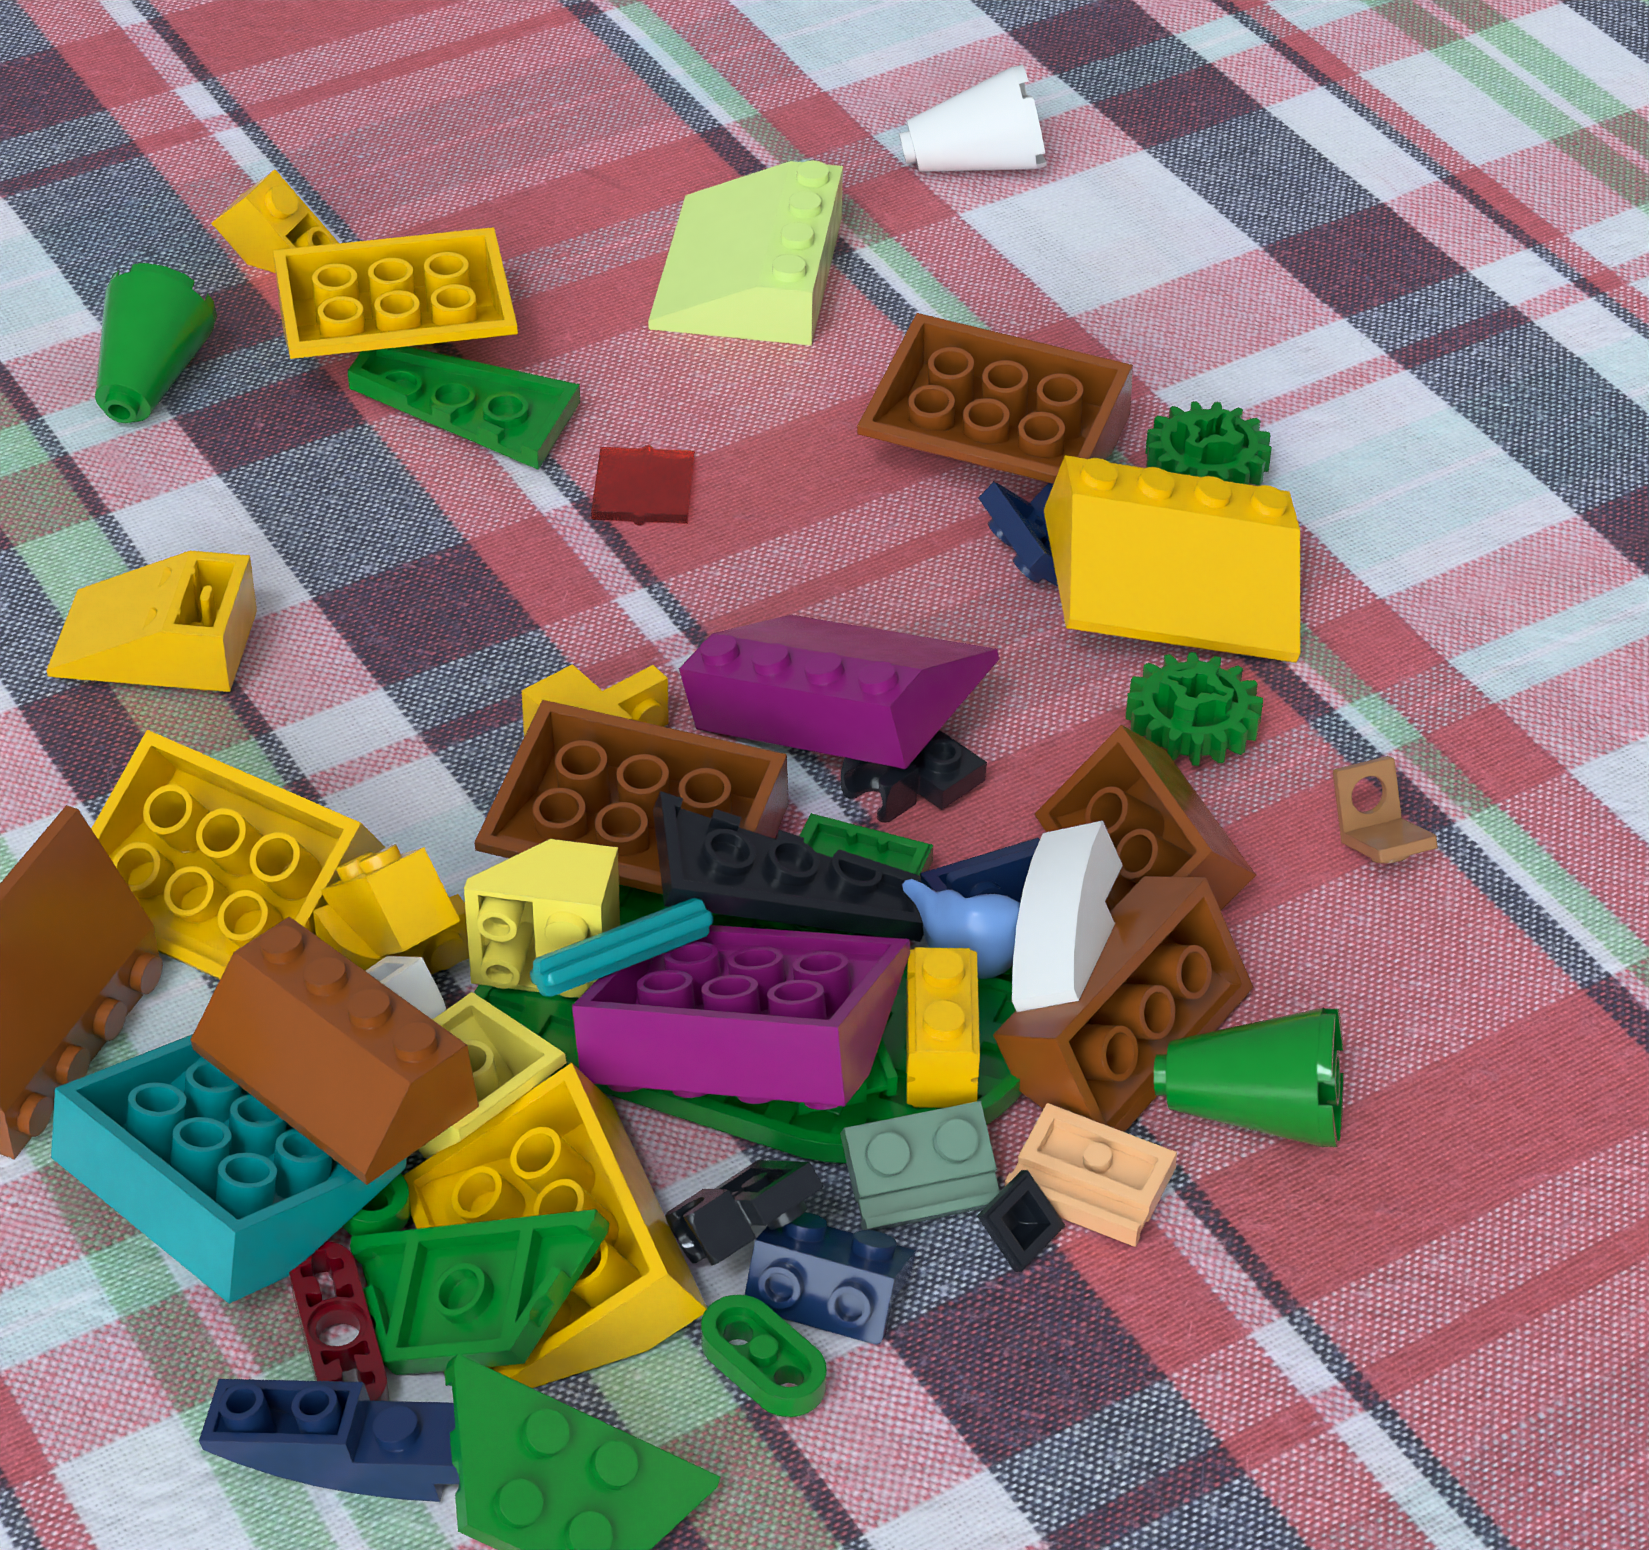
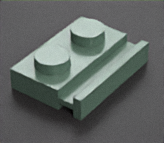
[840,1101,1000,1231]

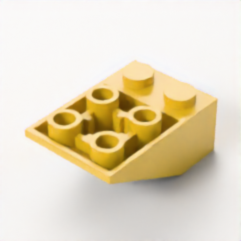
[46,550,257,692]

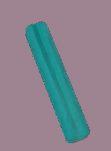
[530,898,713,997]

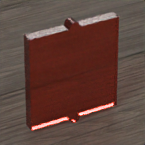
[591,445,695,526]

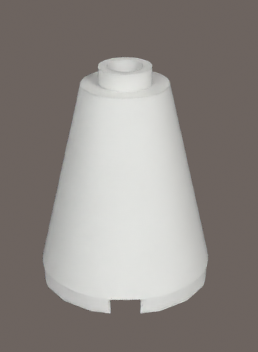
[899,65,1047,172]

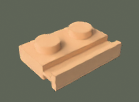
[1005,1103,1177,1247]

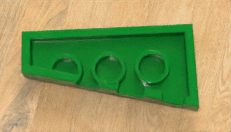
[348,346,580,470]

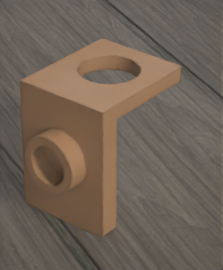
[1333,756,1438,864]

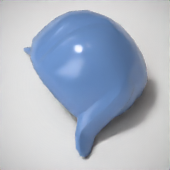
[902,879,1021,979]

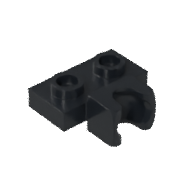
[841,730,987,823]
[665,1160,824,1266]

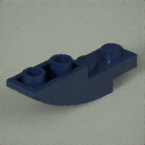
[199,1379,459,1502]

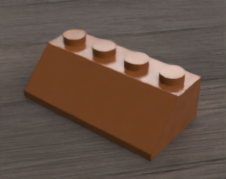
[993,876,1254,1132]
[190,916,479,1185]

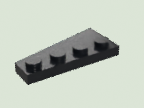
[653,791,924,942]

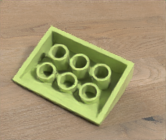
[648,160,843,346]

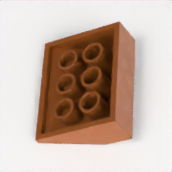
[857,313,1133,484]
[474,700,789,895]
[0,805,163,1160]

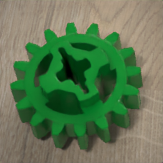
[1145,401,1272,486]
[1125,652,1263,766]

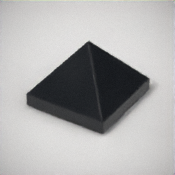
[977,1170,1065,1272]

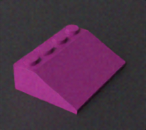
[679,615,1000,769]
[572,925,910,1110]

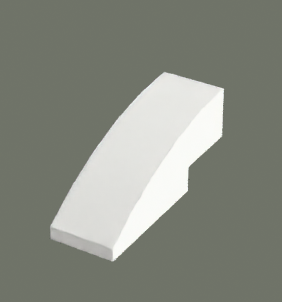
[1012,821,1122,1012]

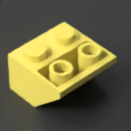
[464,839,620,998]

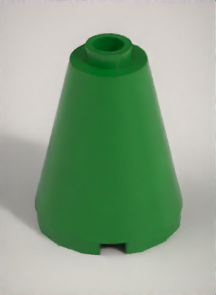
[95,263,217,423]
[1154,1007,1344,1148]

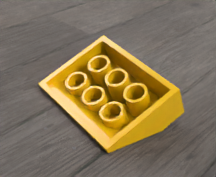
[273,227,518,359]
[1044,455,1300,663]
[91,730,386,980]
[403,1063,707,1388]

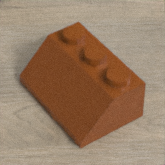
[1034,725,1256,911]

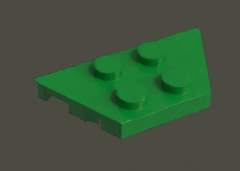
[350,1209,609,1375]
[444,1354,721,1550]

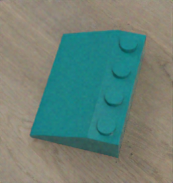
[51,1034,407,1304]

